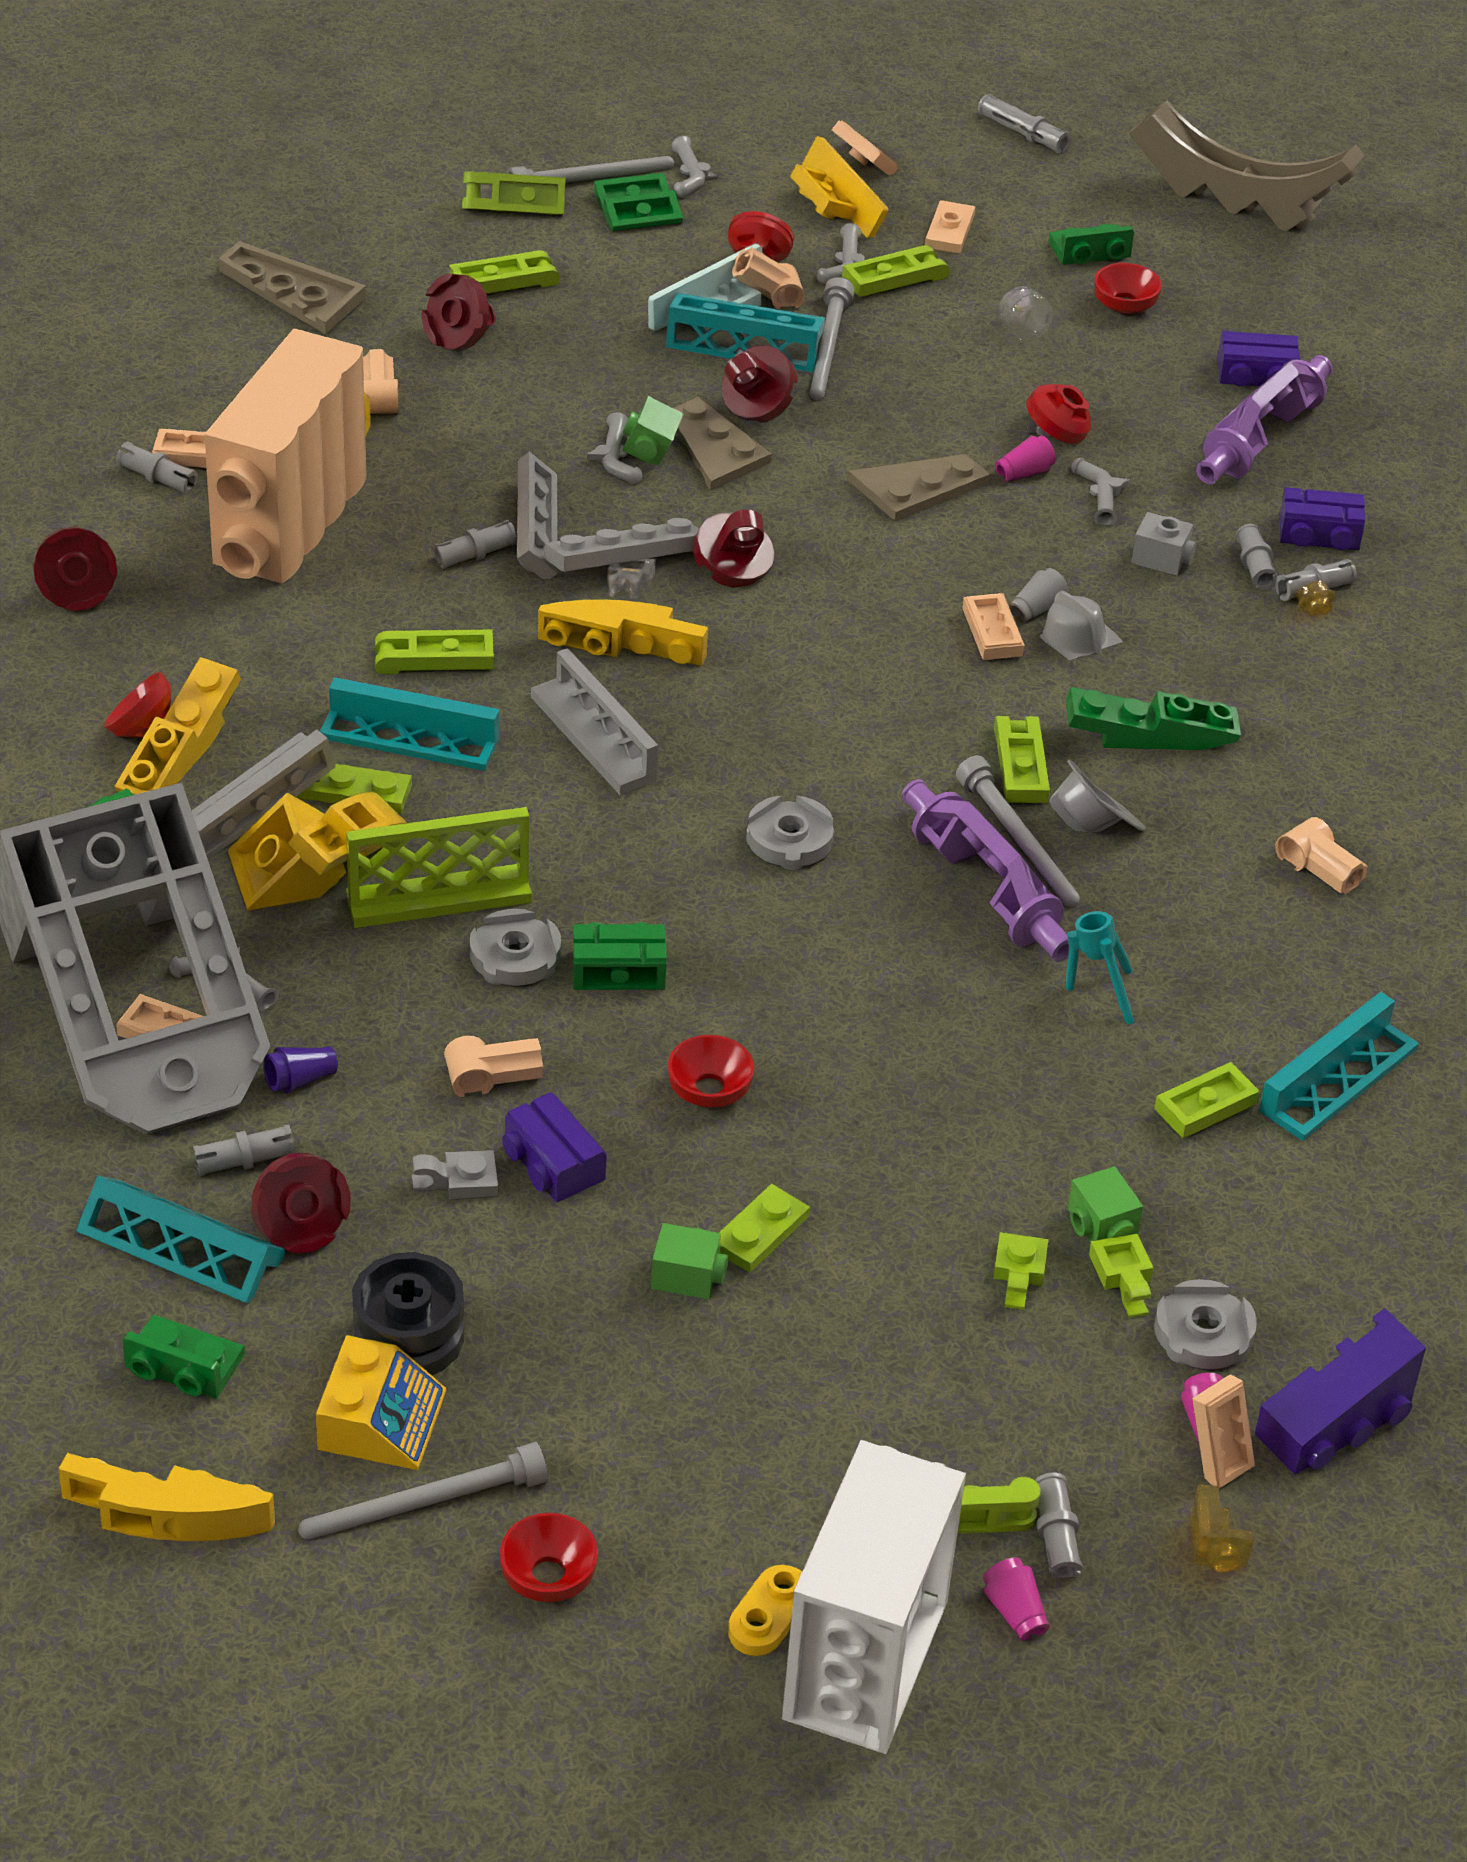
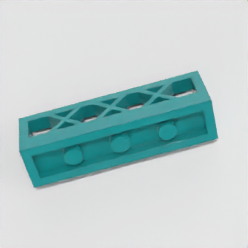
[666,293,825,372]
[320,677,500,771]
[1259,992,1419,1141]
[76,1175,286,1303]

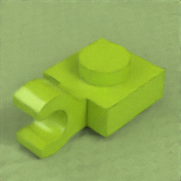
[993,1232,1048,1310]
[1089,1234,1154,1318]

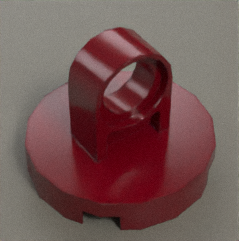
[421,273,496,351]
[722,345,798,423]
[693,510,774,588]
[32,526,118,611]
[251,1153,351,1253]

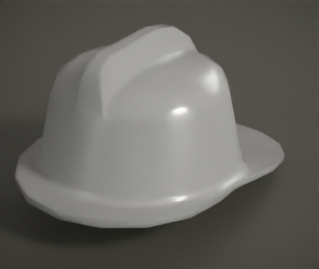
[1040,591,1123,660]
[1050,759,1146,832]

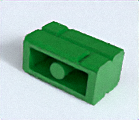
[573,922,667,990]

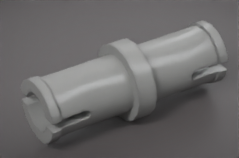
[116,442,198,494]
[432,520,517,569]
[1236,523,1278,591]
[1275,559,1357,601]
[193,1124,296,1177]
[1035,1473,1083,1578]

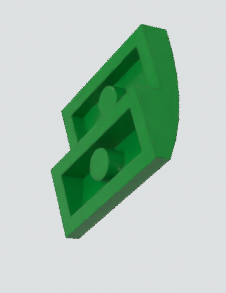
[593,172,683,231]

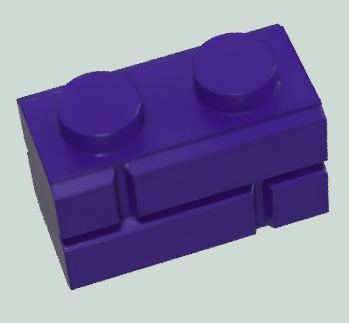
[1217,331,1300,386]
[1279,487,1365,550]
[502,1092,607,1203]

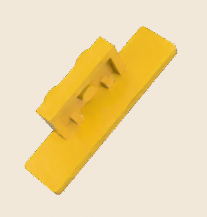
[790,136,888,238]

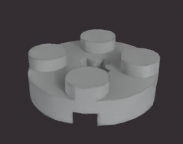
[746,796,835,870]
[470,909,561,986]
[1154,1279,1257,1369]

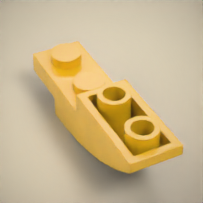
[538,600,708,666]
[114,657,241,795]
[288,792,407,875]
[58,1453,275,1541]

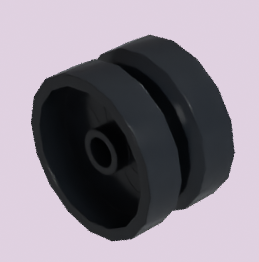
[352,1252,464,1375]

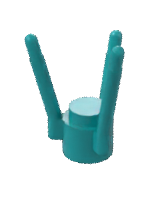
[1065,911,1134,1024]

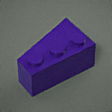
[1255,1308,1426,1475]

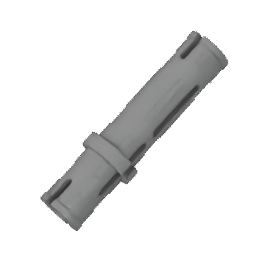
[978,94,1071,154]

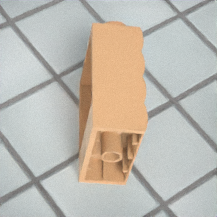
[204,328,366,583]

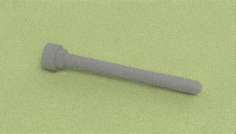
[507,156,674,183]
[809,277,854,401]
[956,755,1080,907]
[298,1442,548,1540]

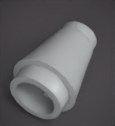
[1009,568,1068,623]

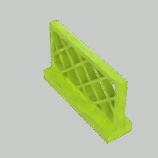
[346,807,532,928]

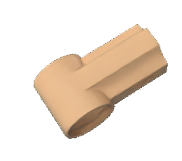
[732,247,805,309]
[363,349,398,414]
[1276,817,1368,894]
[444,1036,543,1097]

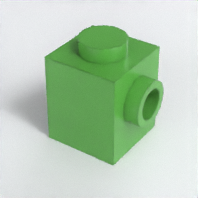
[622,396,683,465]
[1068,1166,1143,1242]
[651,1223,728,1299]

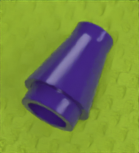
[263,1046,338,1094]

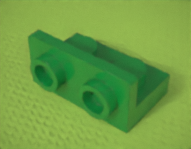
[1048,224,1134,265]
[122,1314,245,1399]

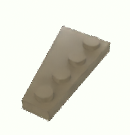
[218,241,366,335]

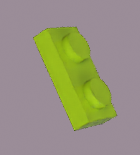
[1154,1062,1260,1138]
[719,1184,810,1273]

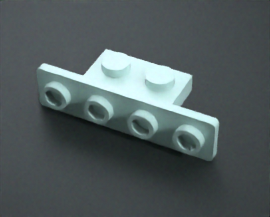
[648,244,762,331]

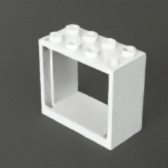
[782,1440,966,1754]

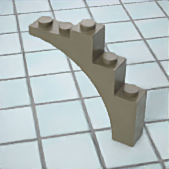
[1129,100,1365,231]

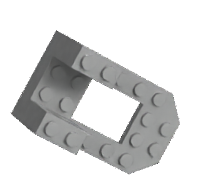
[0,782,270,1135]

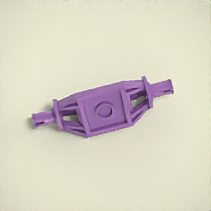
[1196,355,1333,484]
[901,779,1069,962]

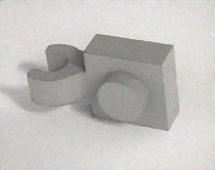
[412,1150,498,1199]

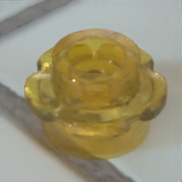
[1297,581,1336,616]

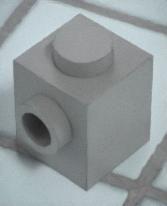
[1131,512,1197,575]

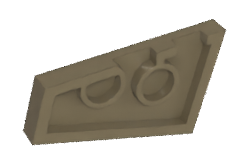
[673,397,772,490]
[848,454,990,521]

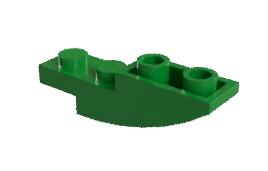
[1065,687,1241,750]

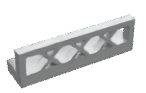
[531,648,658,795]
[192,729,336,859]

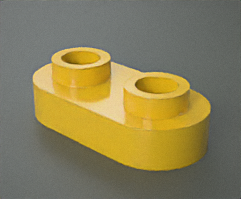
[728,1565,802,1656]

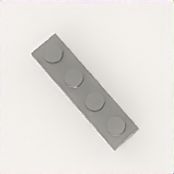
[517,451,558,579]
[544,518,699,572]

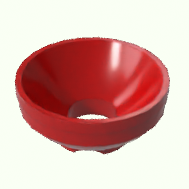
[727,211,795,263]
[1094,263,1162,315]
[1026,383,1092,444]
[104,671,171,739]
[668,1035,754,1108]
[500,1512,598,1602]

